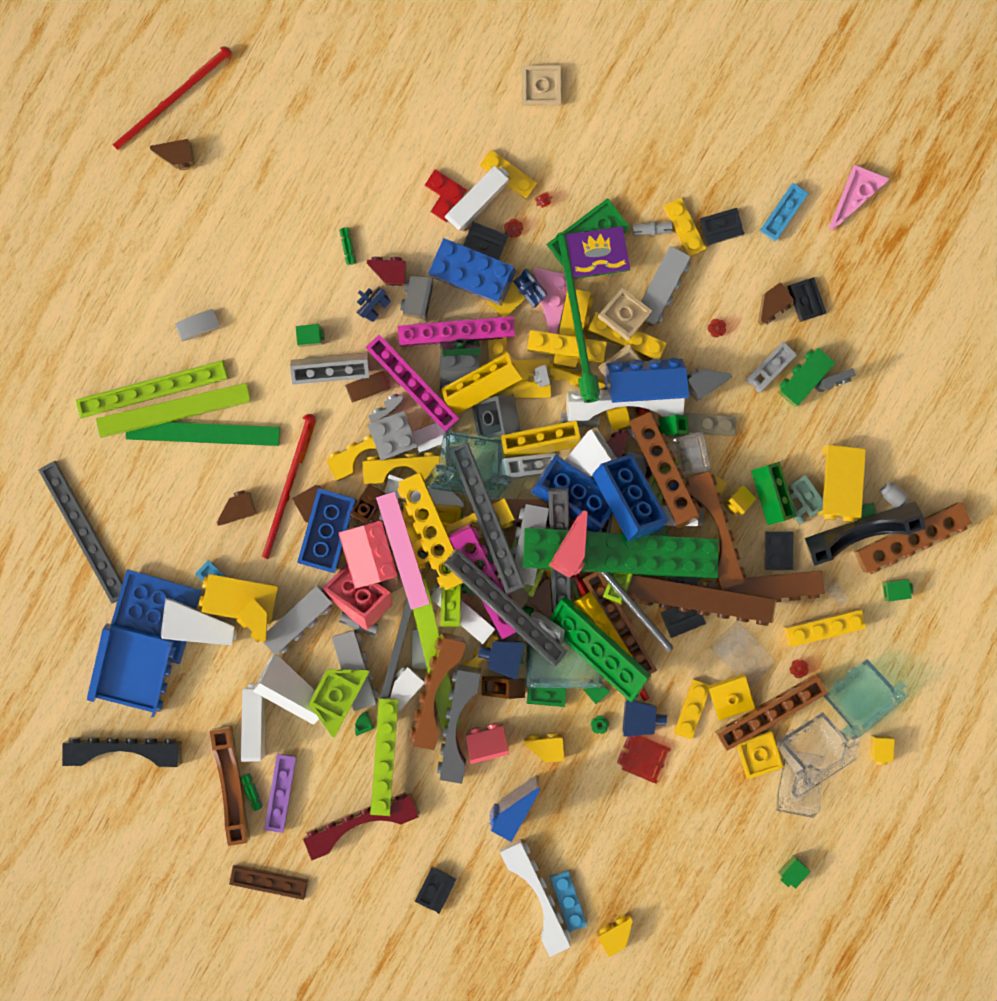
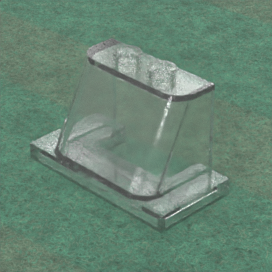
[777,712,861,798]

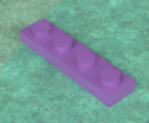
[264,753,297,833]

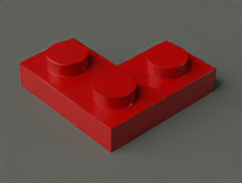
[425,169,467,223]

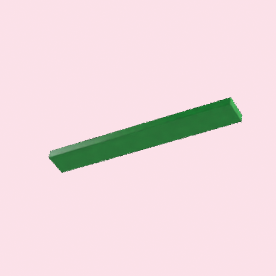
[126,422,280,446]

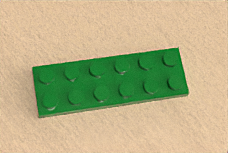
[549,597,651,702]

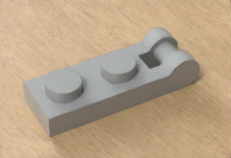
[745,341,797,393]

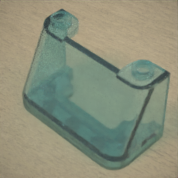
[526,641,604,688]

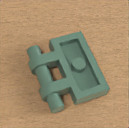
[789,475,823,525]

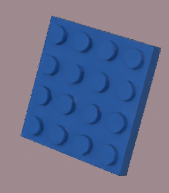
[111,569,202,664]

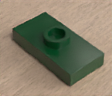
[439,339,481,357]

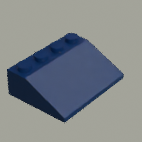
[489,776,540,842]

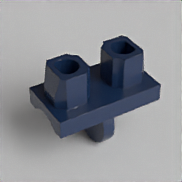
[513,268,548,308]
[356,287,391,322]

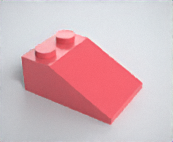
[549,510,588,578]
[322,564,393,630]
[466,722,509,764]

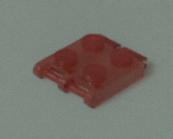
[617,735,671,784]

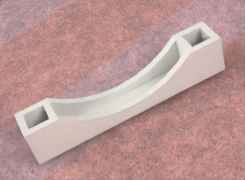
[566,390,685,421]
[500,839,572,957]

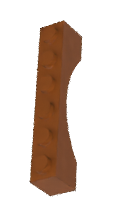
[685,471,746,590]
[408,632,466,751]
[209,725,250,846]

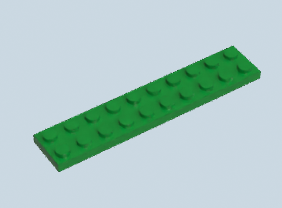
[522,528,719,579]

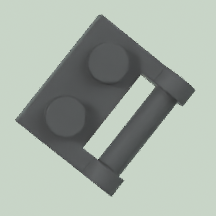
[815,368,855,392]

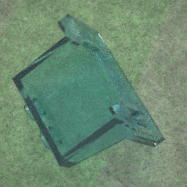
[425,431,511,499]
[823,659,909,745]

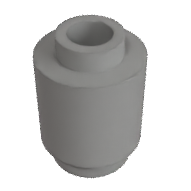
[880,481,909,508]

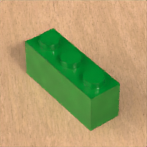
[777,348,836,407]
[751,462,797,525]

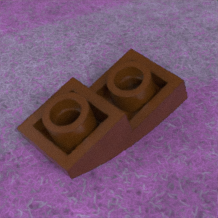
[345,370,390,403]

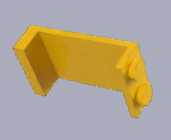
[818,445,866,522]
[198,573,278,625]

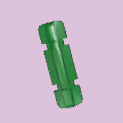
[339,227,356,265]
[241,773,263,811]

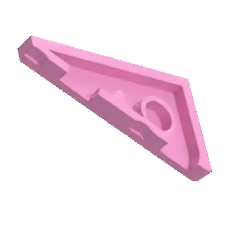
[828,165,889,230]
[534,267,567,334]

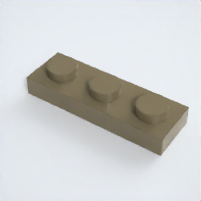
[683,413,736,436]

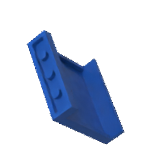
[86,623,176,717]

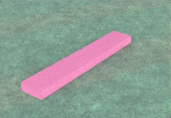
[376,492,430,610]

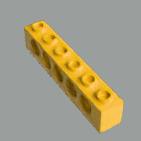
[397,473,463,590]
[412,498,516,570]

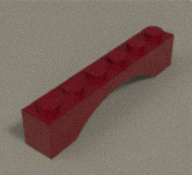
[303,792,420,861]

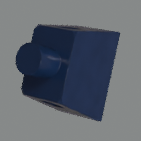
[478,640,524,679]
[622,698,667,737]

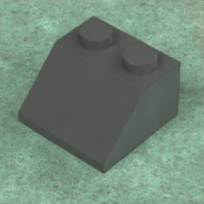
[400,276,434,320]
[440,353,480,391]
[687,369,733,401]
[472,394,521,440]

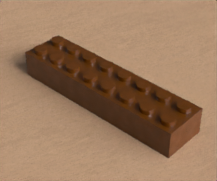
[623,575,777,626]

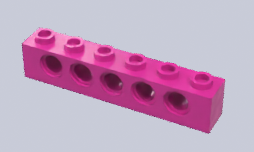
[398,317,515,347]
[365,335,459,433]
[448,524,516,639]

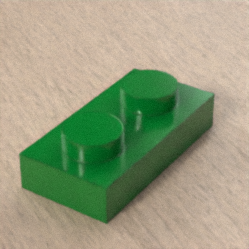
[527,684,566,707]

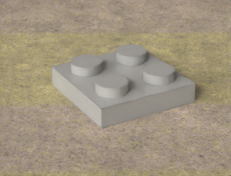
[367,411,417,461]

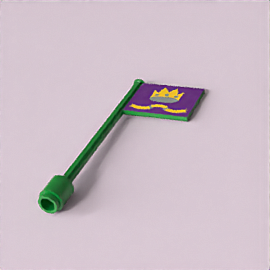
[556,227,631,403]

